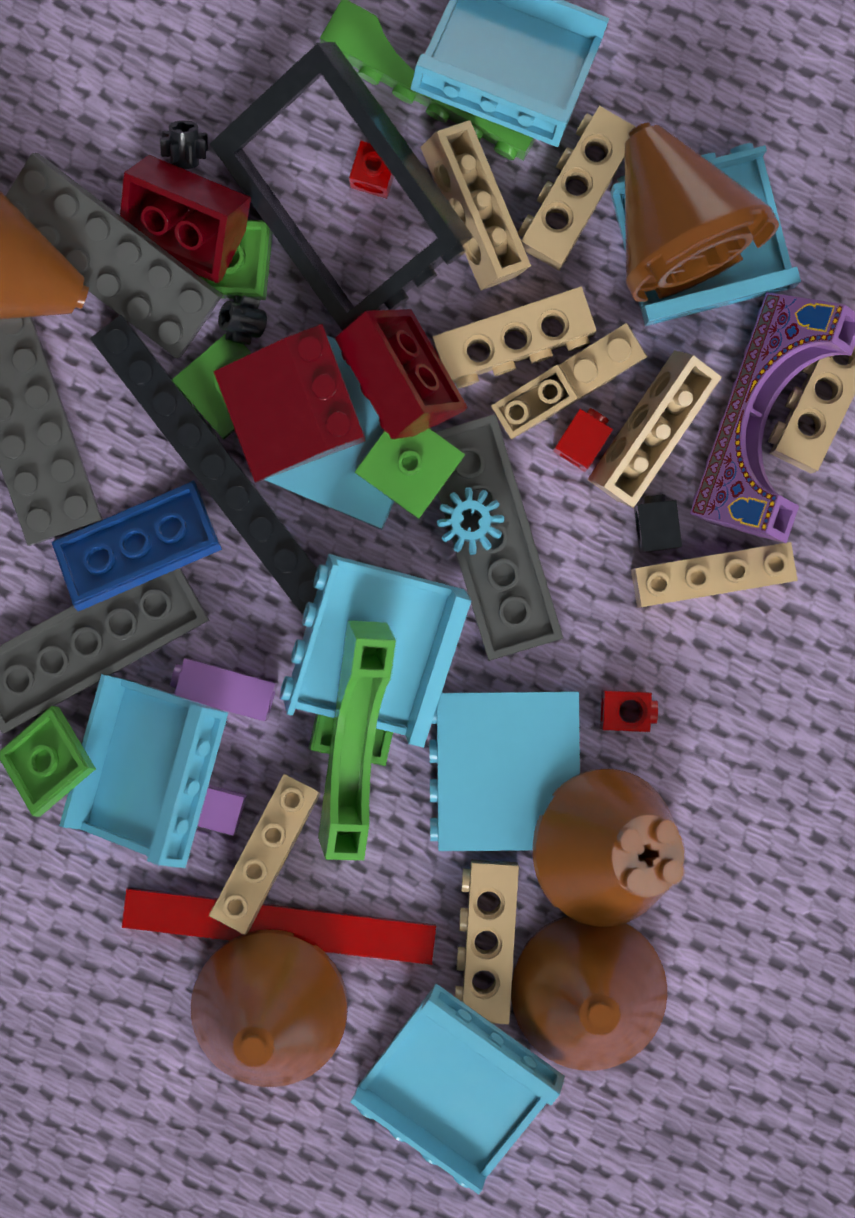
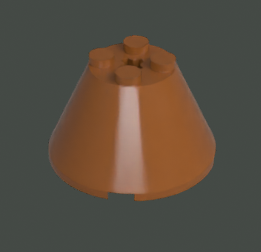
[532,769,685,927]

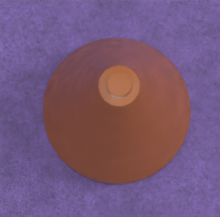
[625,122,779,302]
[0,191,89,319]
[511,915,667,1071]
[191,930,348,1087]

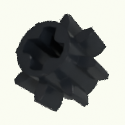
[160,120,208,169]
[218,295,267,345]

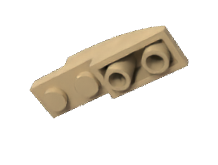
[491,323,648,439]

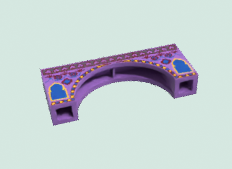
[690,292,855,543]

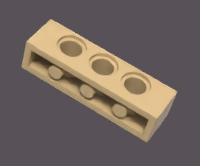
[518,106,636,271]
[420,120,531,291]
[433,286,597,389]
[768,346,855,474]
[587,350,722,508]
[631,542,798,608]
[209,774,320,934]
[455,859,519,1024]

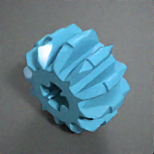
[437,487,504,555]

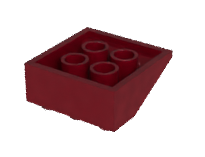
[213,324,366,483]

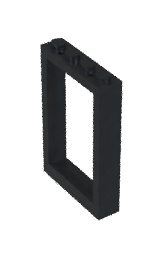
[210,42,473,331]

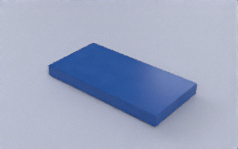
[51,480,222,612]

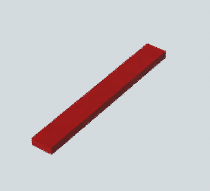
[122,887,437,965]

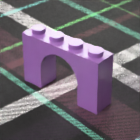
[170,658,278,836]

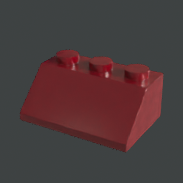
[120,155,251,283]
[334,309,468,439]

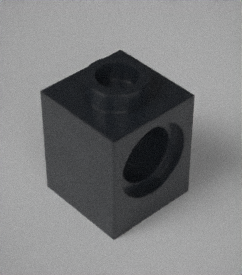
[634,494,682,553]

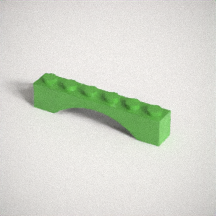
[320,0,536,161]
[318,620,396,861]

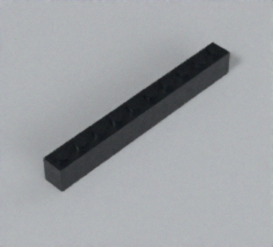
[90,315,318,615]

